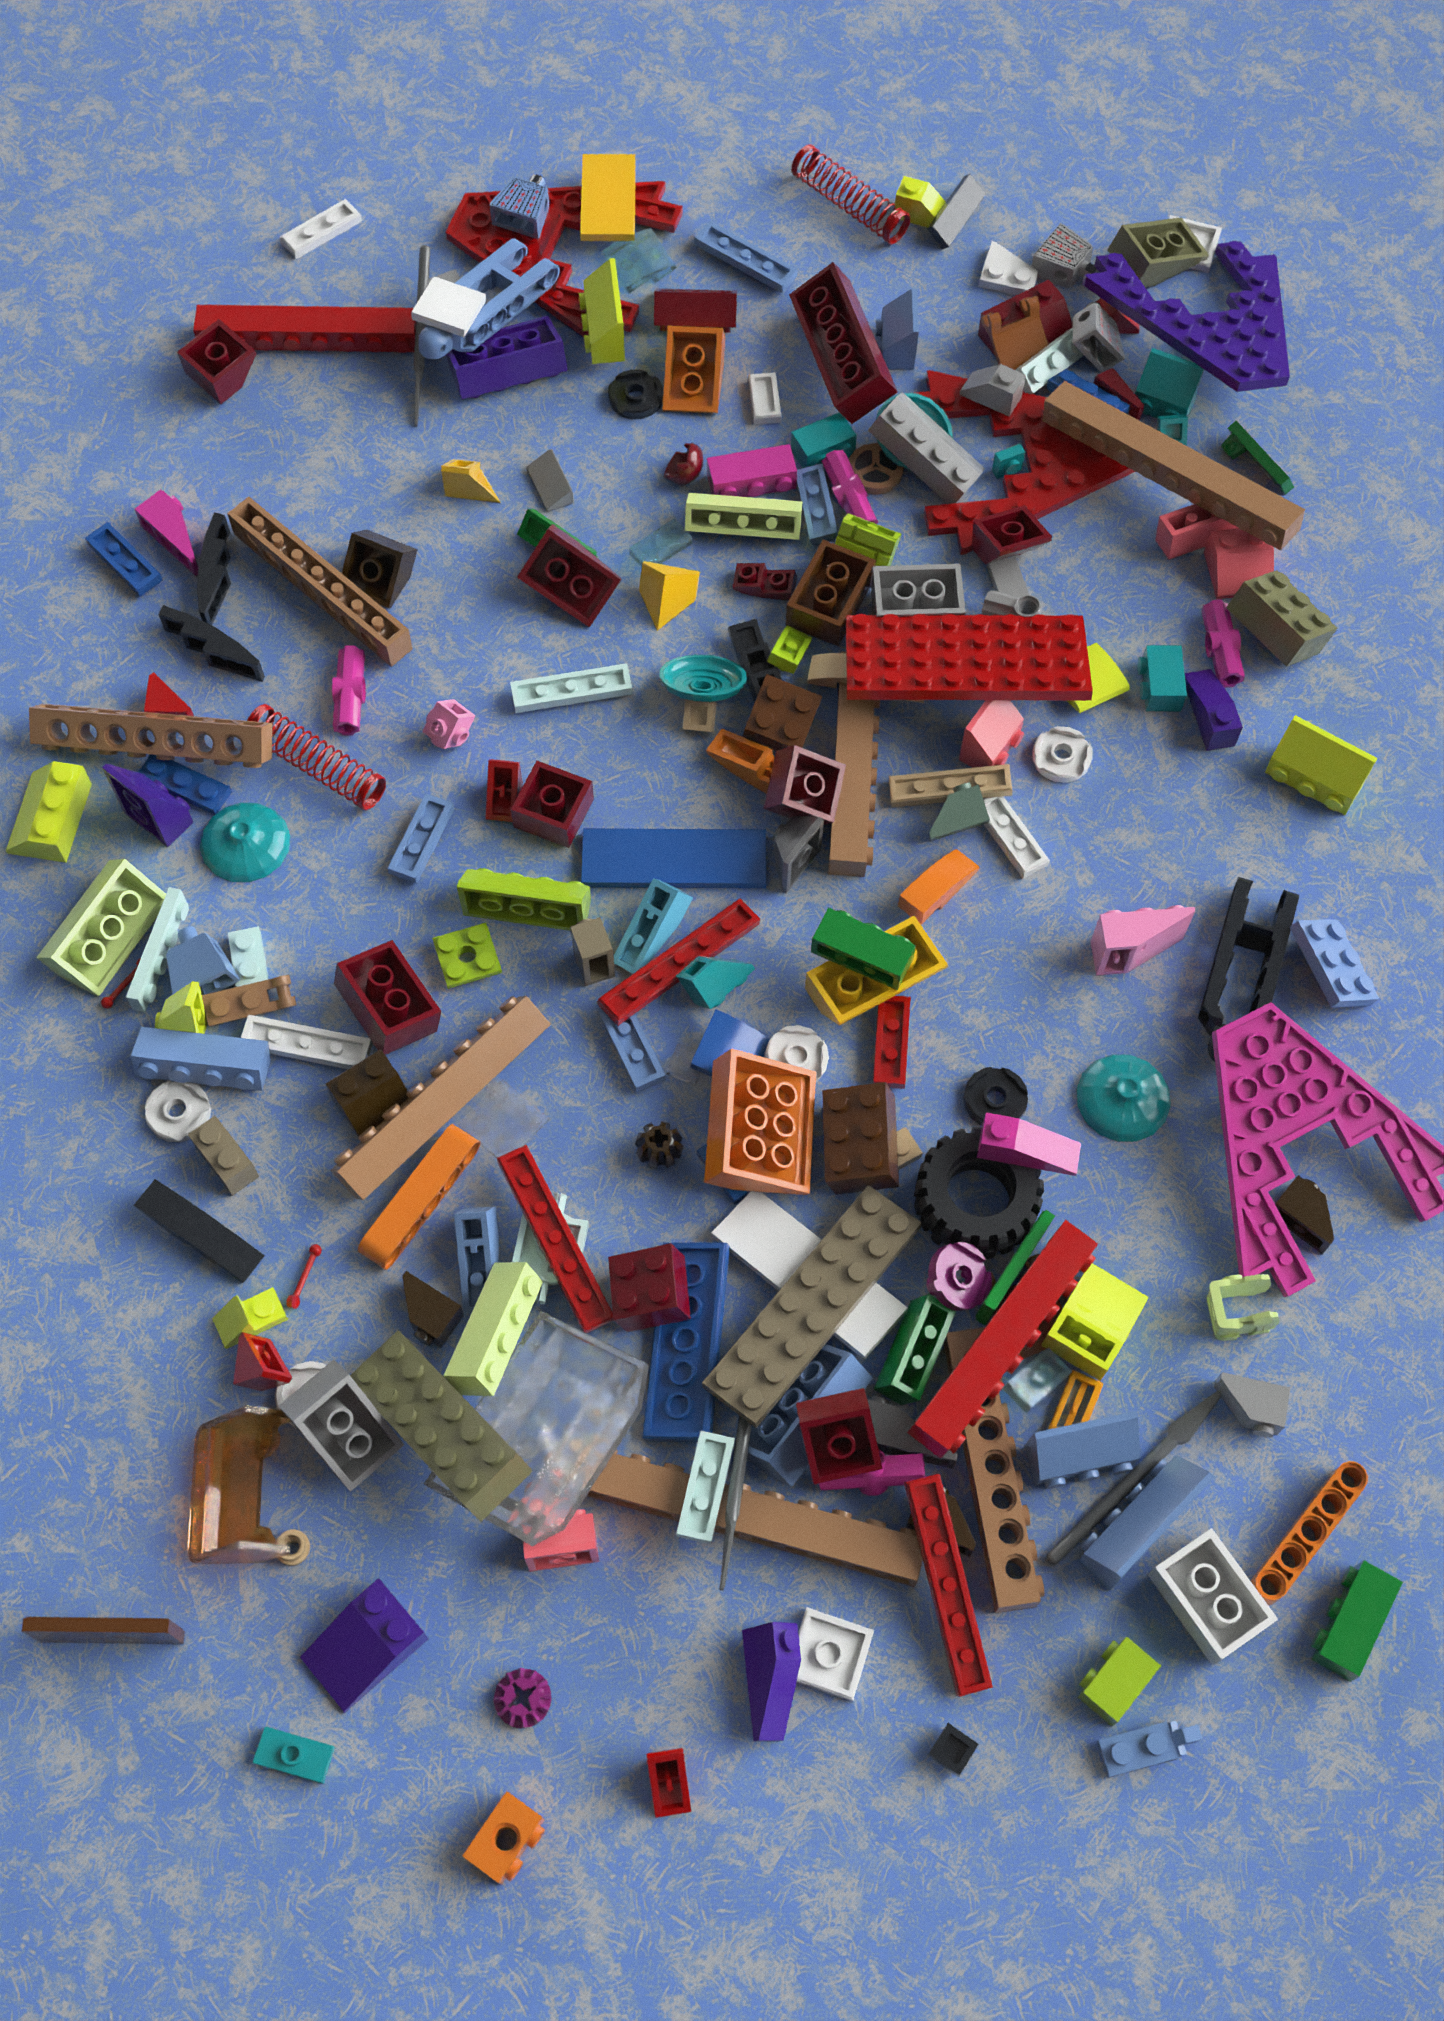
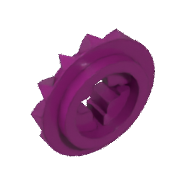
[493,1668,552,1728]

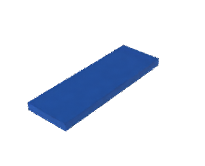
[581,828,766,888]
[642,1242,730,1443]

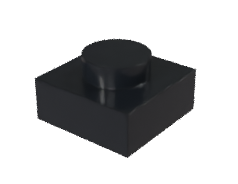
[927,1723,979,1777]

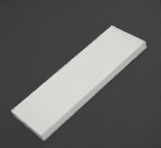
[711,1191,908,1360]

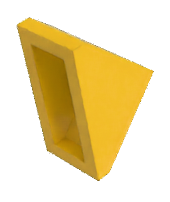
[441,459,501,503]
[639,561,700,631]

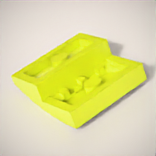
[1067,642,1130,713]

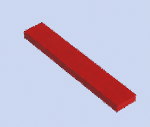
[597,898,761,1026]
[497,1145,613,1335]
[904,1474,993,1697]

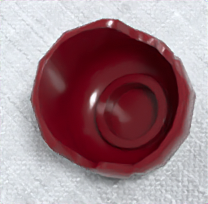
[664,443,703,485]

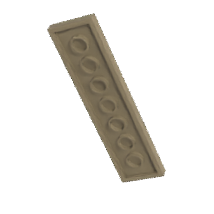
[702,1185,922,1428]

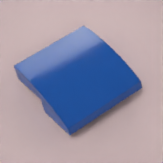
[690,1009,770,1077]

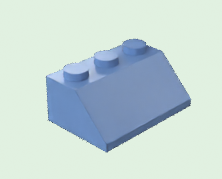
[1024,1411,1141,1489]

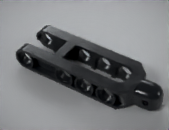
[1198,877,1299,1062]

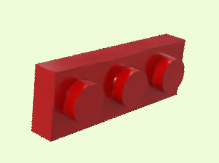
[873,995,911,1089]

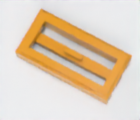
[1047,1370,1104,1430]

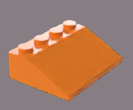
[704,1049,816,1195]

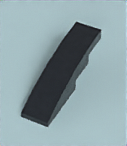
[197,512,231,625]
[158,605,265,682]
[728,619,782,703]
[133,1179,265,1283]

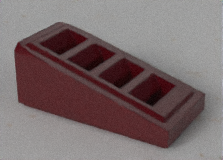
[1093,368,1144,421]

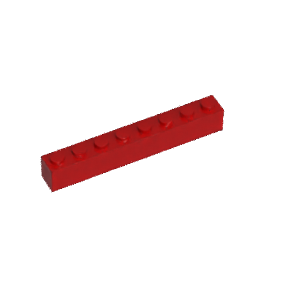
[193,304,416,353]
[907,1219,1098,1459]

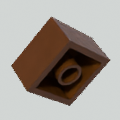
[742,674,823,751]

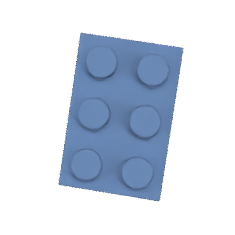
[1290,919,1379,1008]

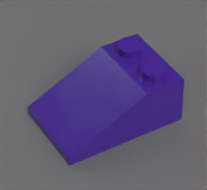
[102,764,194,847]
[300,1578,429,1713]

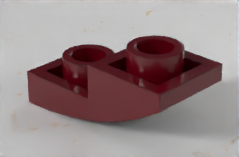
[732,563,797,600]

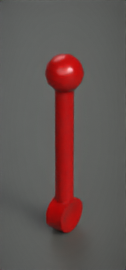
[101,958,141,1009]
[286,1244,322,1309]

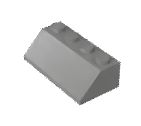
[868,392,985,504]

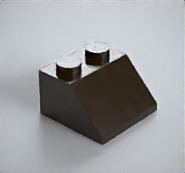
[342,529,418,608]
[325,1049,409,1137]

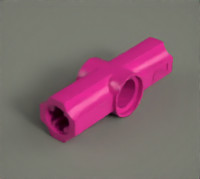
[822,449,879,524]
[1201,599,1245,688]
[332,645,366,735]
[819,1450,925,1496]

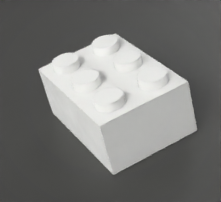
[1148,1528,1278,1666]

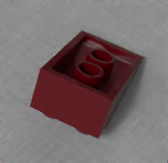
[517,524,622,628]

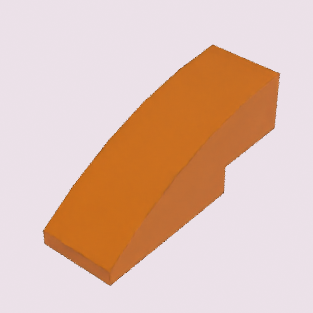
[706,728,775,794]
[898,849,980,925]

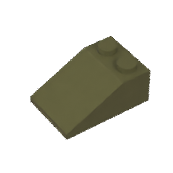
[1107,217,1210,287]

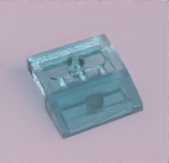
[601,228,677,294]

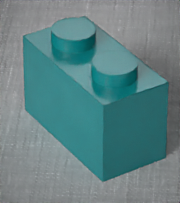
[791,412,857,468]
[1137,645,1187,712]

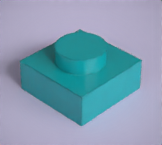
[1157,414,1188,445]
[992,444,1025,479]

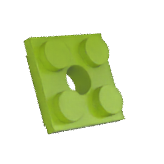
[432,922,502,989]

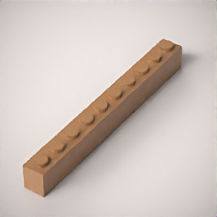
[1043,381,1305,551]
[576,1445,923,1587]

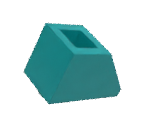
[676,956,755,1009]

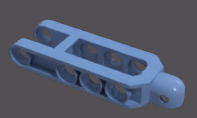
[419,239,560,359]

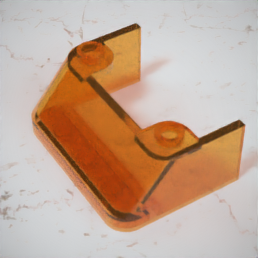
[188,1405,291,1564]

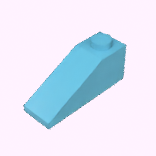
[613,878,693,974]

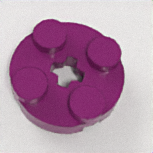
[926,1242,992,1311]

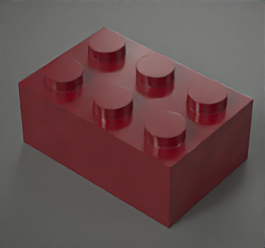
[334,940,441,1055]

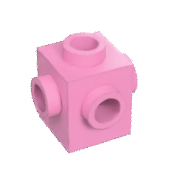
[422,699,475,749]

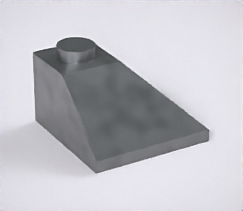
[773,816,824,894]

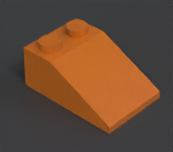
[662,326,726,414]

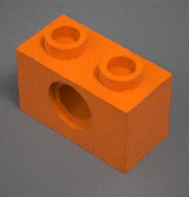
[462,1791,545,1885]

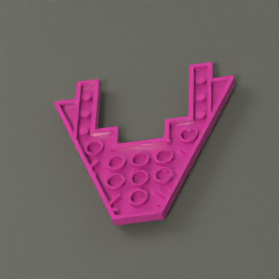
[1212,1002,1444,1297]

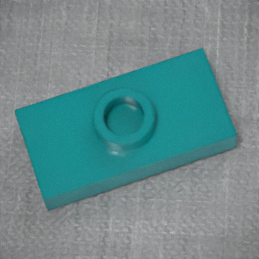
[253,1726,336,1784]

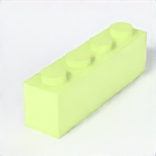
[685,493,803,540]
[443,1262,543,1396]

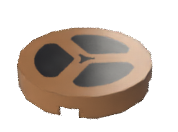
[849,443,904,495]

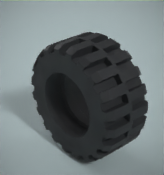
[914,1127,1044,1259]

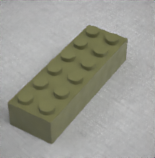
[350,1330,533,1522]

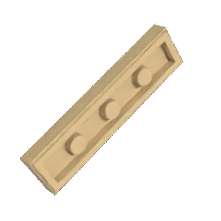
[889,764,1012,808]

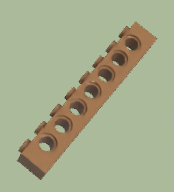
[227,496,413,667]
[29,703,272,768]
[943,1327,1045,1613]

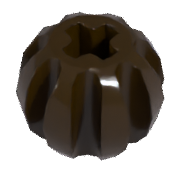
[635,1121,684,1170]

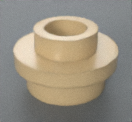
[274,1529,310,1566]

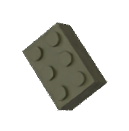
[1226,570,1338,667]

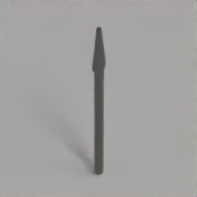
[414,245,430,427]
[1046,1391,1221,1565]
[719,1416,751,1591]

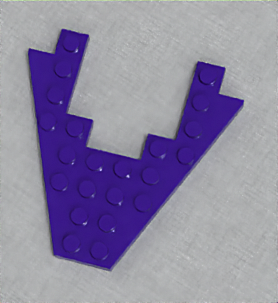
[1082,241,1290,392]

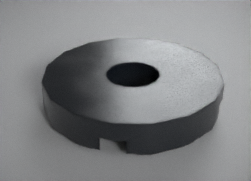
[608,370,663,419]
[963,1067,1028,1126]

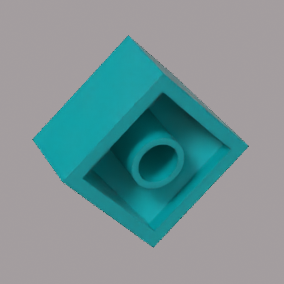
[1135,348,1204,419]

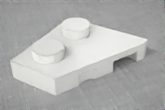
[979,241,1038,295]

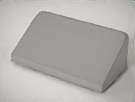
[526,449,574,512]

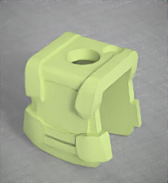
[1207,1274,1280,1341]

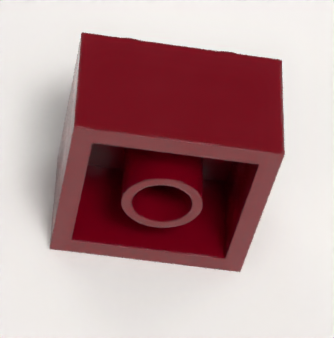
[764,745,846,825]
[511,760,594,848]
[608,1243,691,1332]
[796,1388,883,1485]

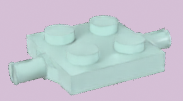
[512,1193,589,1304]

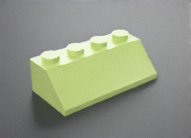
[36,859,166,996]

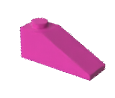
[134,489,199,576]
[977,1113,1081,1176]

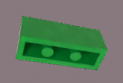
[811,907,916,990]
[874,1294,956,1406]
[1311,1560,1403,1682]

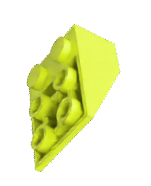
[1041,1263,1149,1381]

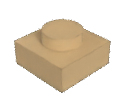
[682,700,717,733]
[897,1127,923,1170]

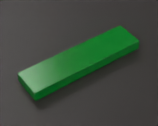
[975,1210,1055,1326]

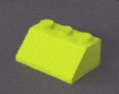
[579,258,625,364]
[1265,715,1378,815]
[6,761,92,863]

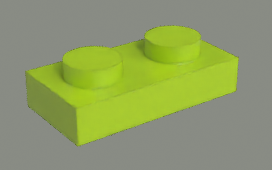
[767,625,813,675]

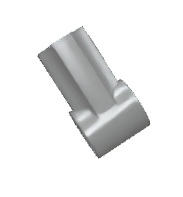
[982,590,1041,617]

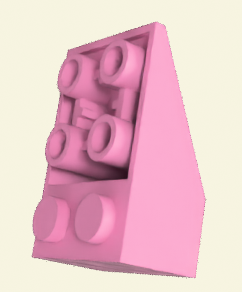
[1091,905,1195,976]

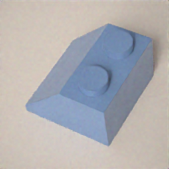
[875,288,919,370]

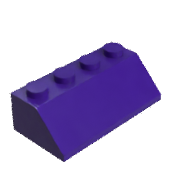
[446,316,568,399]

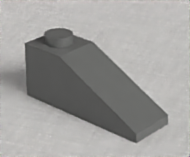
[867,1396,958,1469]

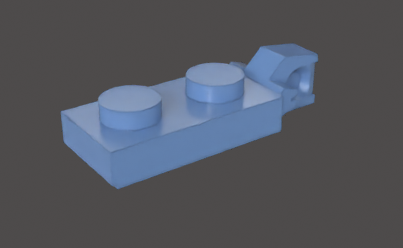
[1096,1721,1202,1778]

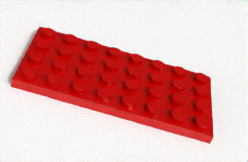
[846,614,1093,701]

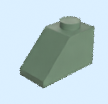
[929,782,990,842]

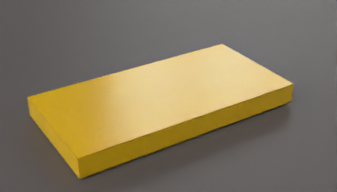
[580,154,636,241]

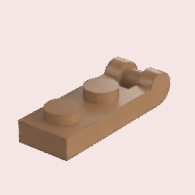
[202,975,297,1027]

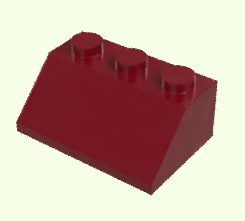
[978,279,1073,357]
[654,288,737,333]

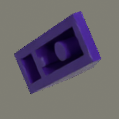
[1185,669,1243,751]
[742,1622,801,1742]

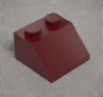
[177,319,256,404]
[972,505,1052,564]

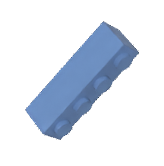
[131,1027,271,1091]

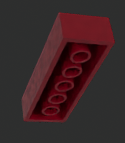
[789,262,898,424]

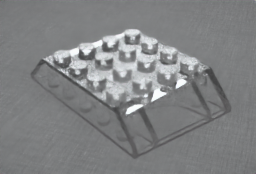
[424,1311,649,1546]

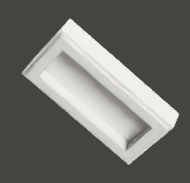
[748,372,782,425]

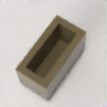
[570,917,615,986]
[188,1116,259,1196]

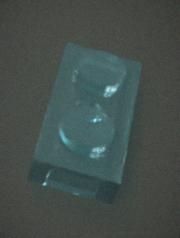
[629,518,692,567]
[1002,1347,1072,1414]

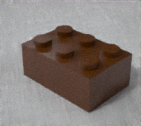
[785,540,876,646]
[822,1082,899,1195]

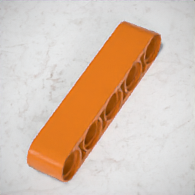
[358,1124,480,1270]
[1251,1461,1368,1606]

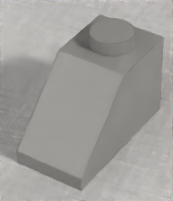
[960,364,1026,416]
[1214,1372,1290,1437]

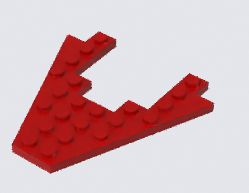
[446,181,683,337]
[913,370,1135,555]

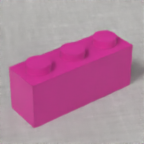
[707,444,797,497]

